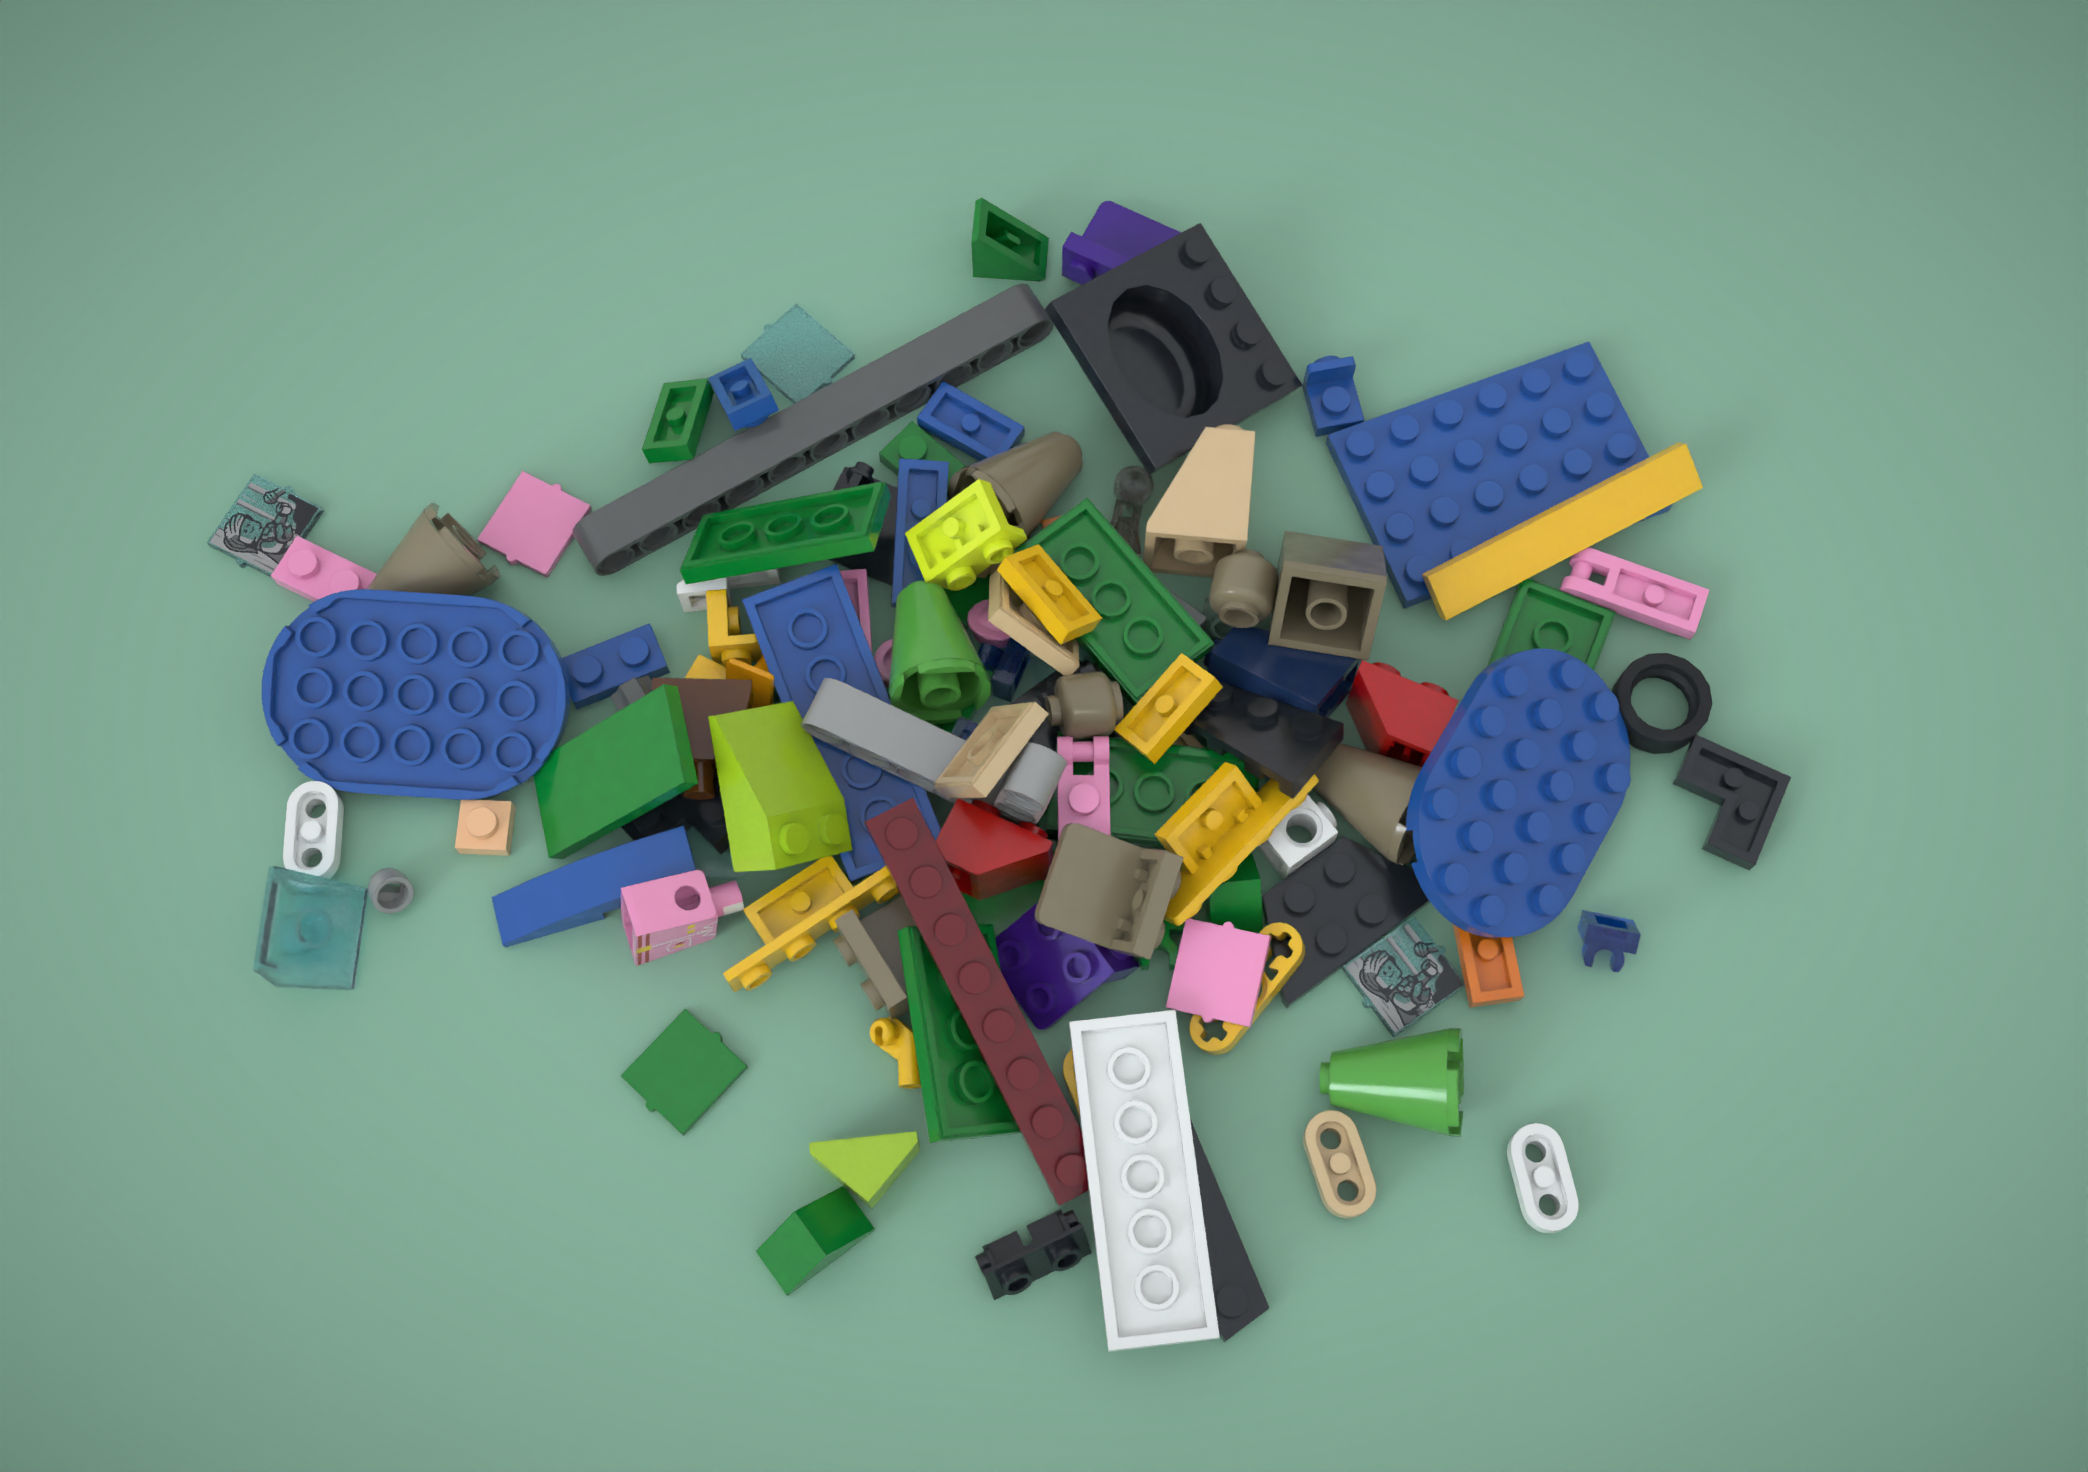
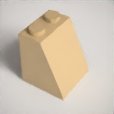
[1143,424,1255,578]

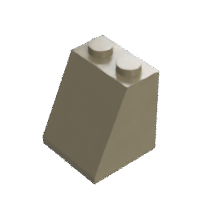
[1268,531,1387,660]

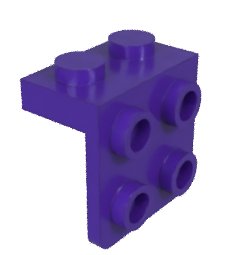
[1062,201,1181,285]
[995,902,1140,1030]

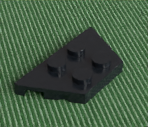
[1262,836,1430,1008]

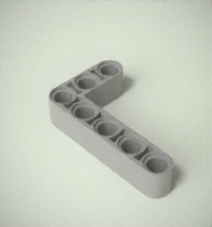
[801,678,1067,826]

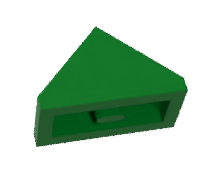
[971,198,1049,282]
[1205,853,1263,933]
[756,1185,875,1296]

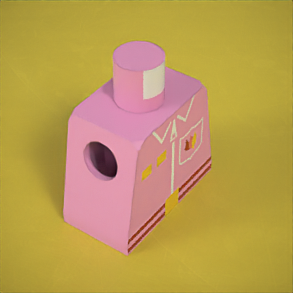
[621,870,744,966]

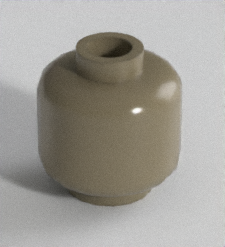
[1209,549,1279,628]
[1045,671,1124,741]

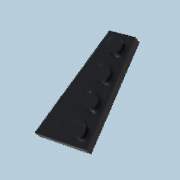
[1183,682,1344,799]
[1190,1119,1269,1342]

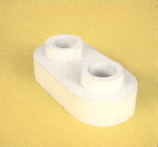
[283,781,344,885]
[1507,1123,1579,1233]

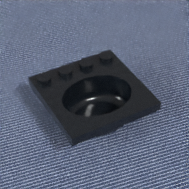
[1045,223,1302,475]

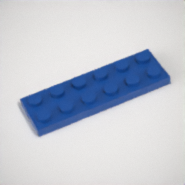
[742,564,941,884]

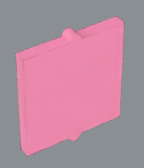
[477,471,592,578]
[1166,919,1271,1027]

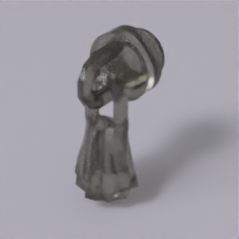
[1110,466,1154,557]

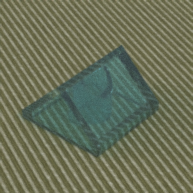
[253,866,368,990]

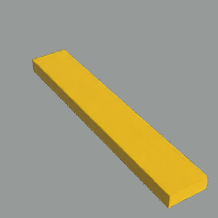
[1422,442,1703,621]

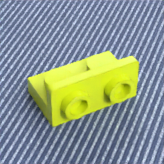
[905,479,1027,591]

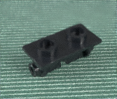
[975,1209,1092,1300]

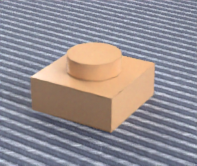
[455,800,516,856]

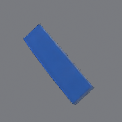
[491,825,697,948]

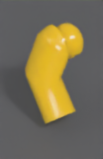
[869,1017,921,1089]

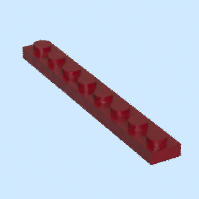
[864,798,1089,1206]

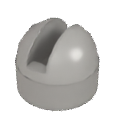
[368,868,414,914]

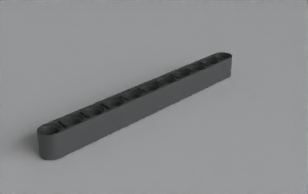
[573,284,1054,576]

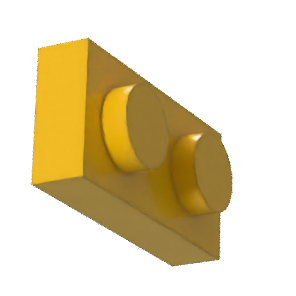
[997,544,1102,645]
[1114,653,1223,764]

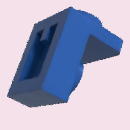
[1302,356,1364,437]

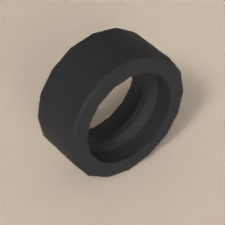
[1612,653,1713,754]

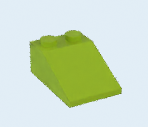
[708,701,853,872]

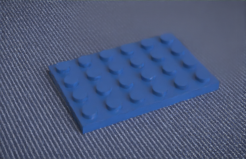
[1326,342,1673,609]

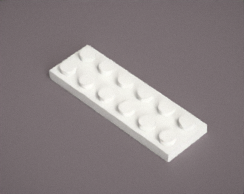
[1069,1010,1220,1352]

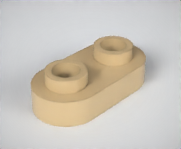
[1303,1110,1376,1219]

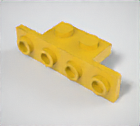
[1154,762,1319,926]
[723,856,899,992]

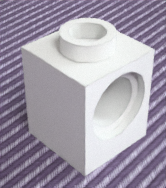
[1257,794,1338,880]

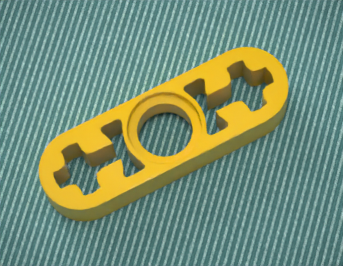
[1189,922,1305,1055]

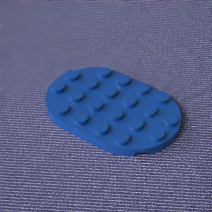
[262,589,570,800]
[1406,648,1631,938]

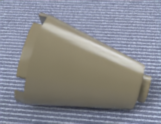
[949,432,1083,549]
[367,503,501,596]
[1312,743,1423,866]

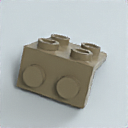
[1035,823,1184,959]
[833,896,916,1020]

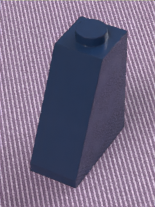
[1204,627,1363,718]

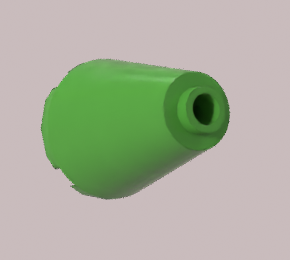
[888,580,991,725]
[1320,1028,1464,1137]

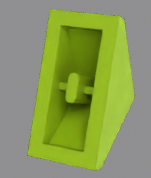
[809,1131,920,1209]

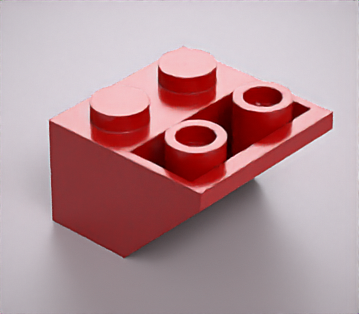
[1345,660,1459,766]
[935,798,1053,900]

